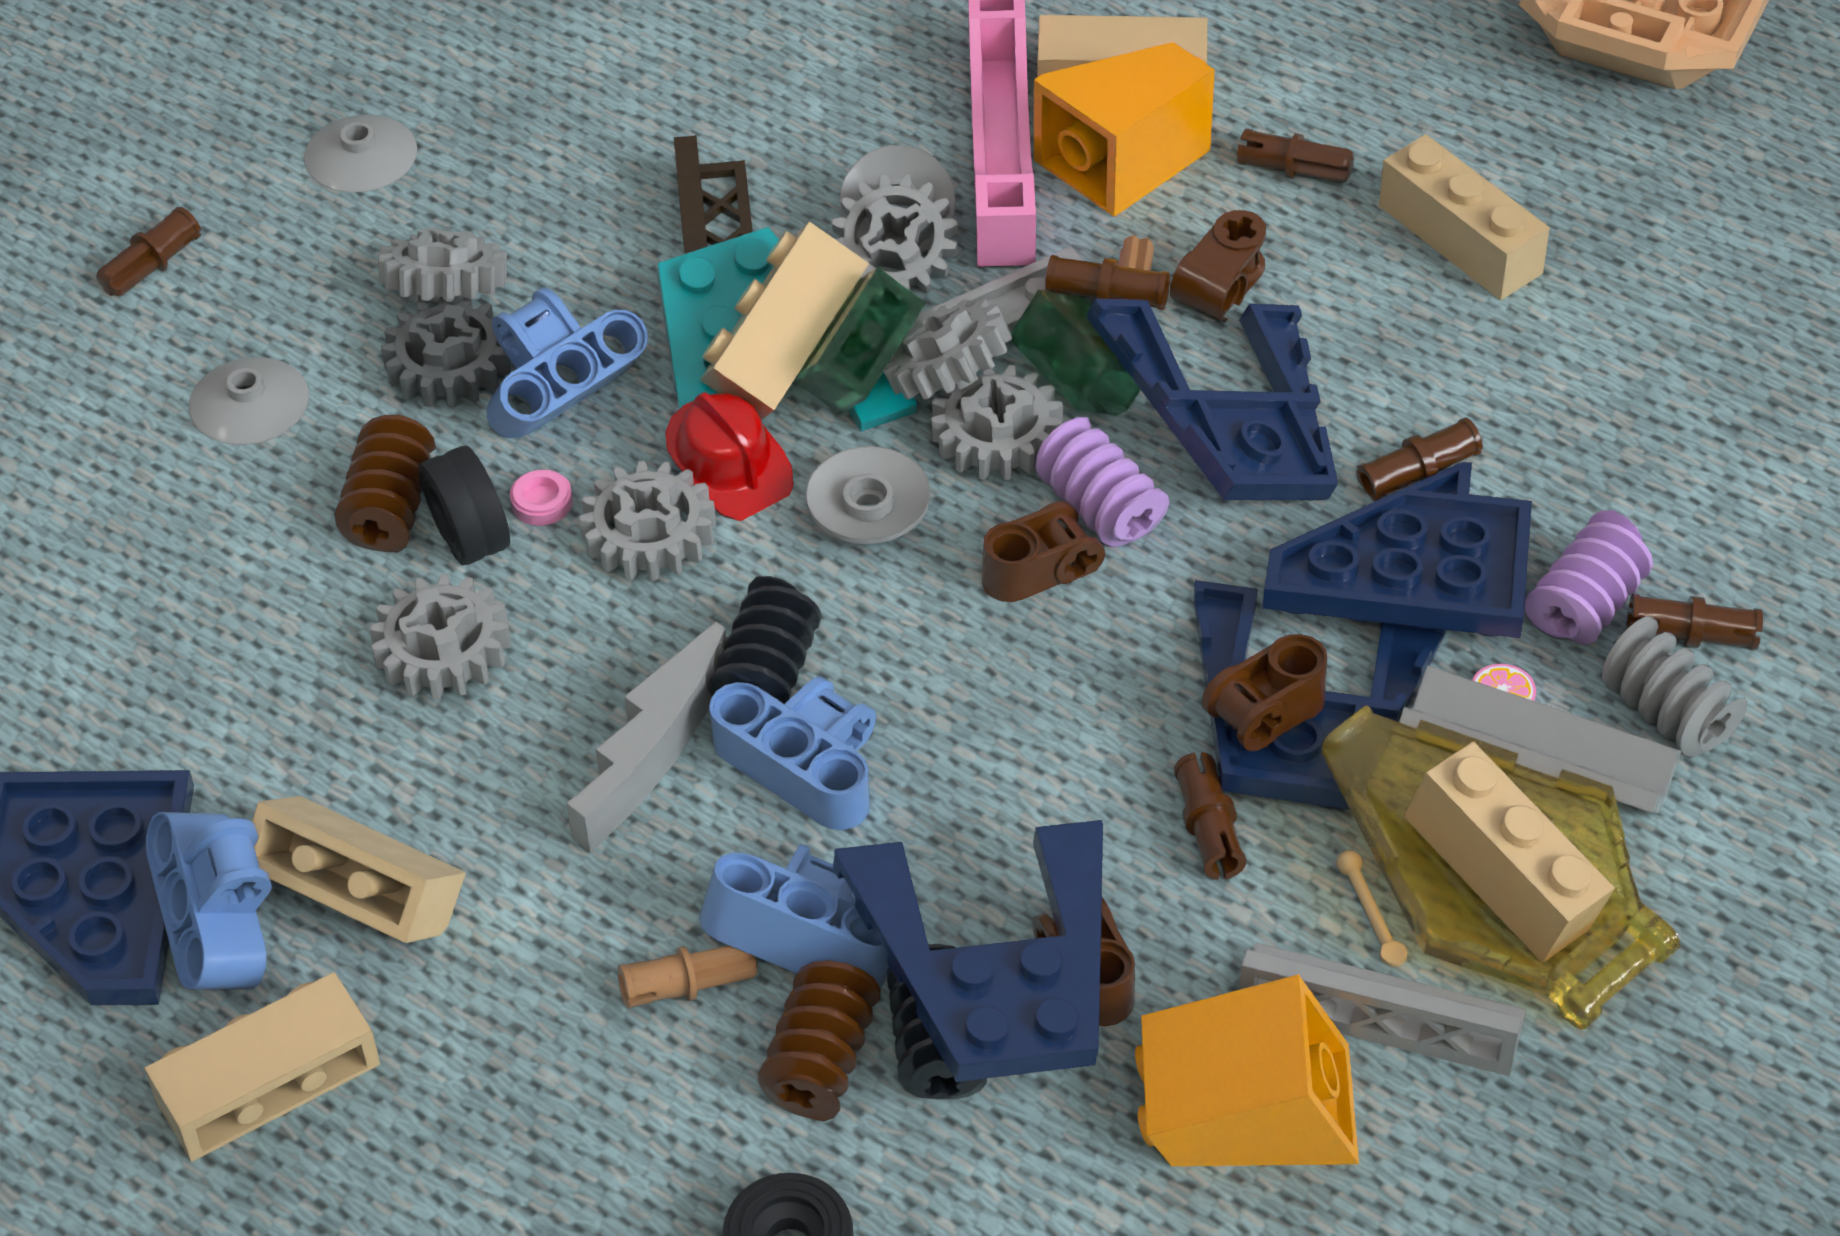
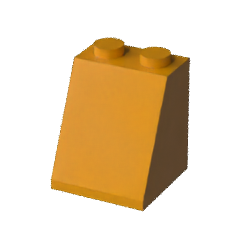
[1034,42,1215,217]
[1135,974,1359,1166]

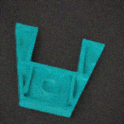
[657,227,917,432]

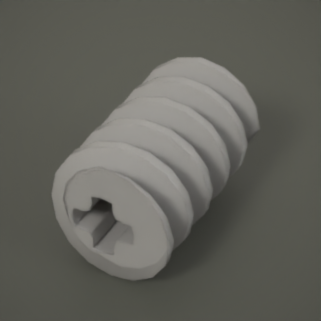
[1602,616,1748,758]

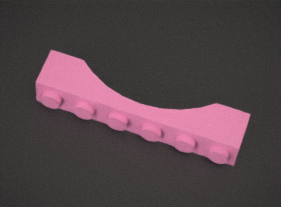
[968,0,1036,267]

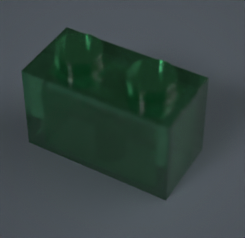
[794,267,926,414]
[1010,290,1141,416]

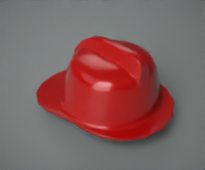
[665,391,794,521]

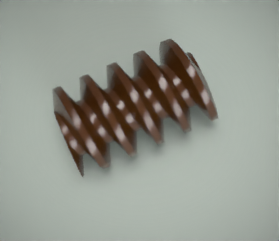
[334,415,436,553]
[758,960,881,1122]

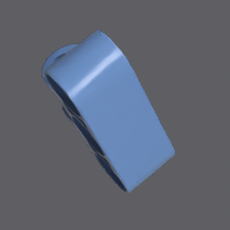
[486,287,648,438]
[709,676,876,830]
[146,812,272,989]
[699,844,889,988]

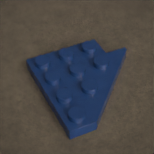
[1262,462,1532,638]
[0,770,194,1005]

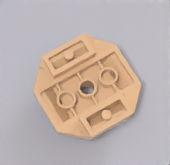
[1519,0,1769,89]

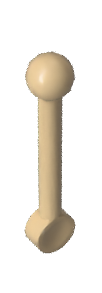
[1336,850,1407,967]

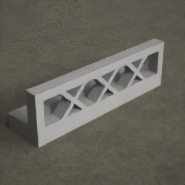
[1398,665,1682,813]
[1240,942,1527,1076]

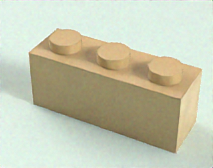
[1037,15,1208,77]
[1379,134,1550,301]
[700,221,869,420]
[1403,741,1615,963]
[252,796,466,943]
[144,972,380,1162]

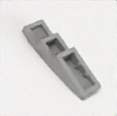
[566,621,726,853]

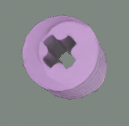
[1036,417,1169,547]
[1524,510,1653,645]

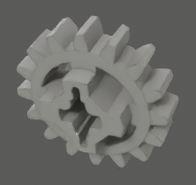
[832,173,958,300]
[378,227,507,305]
[880,299,1012,400]
[931,365,1063,480]
[579,461,716,581]
[369,574,511,700]

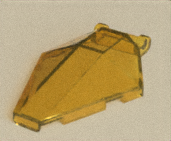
[1322,706,1680,1030]

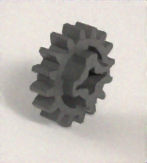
[381,297,511,408]

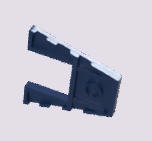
[1086,298,1338,500]
[1193,580,1446,810]
[833,820,1103,1082]

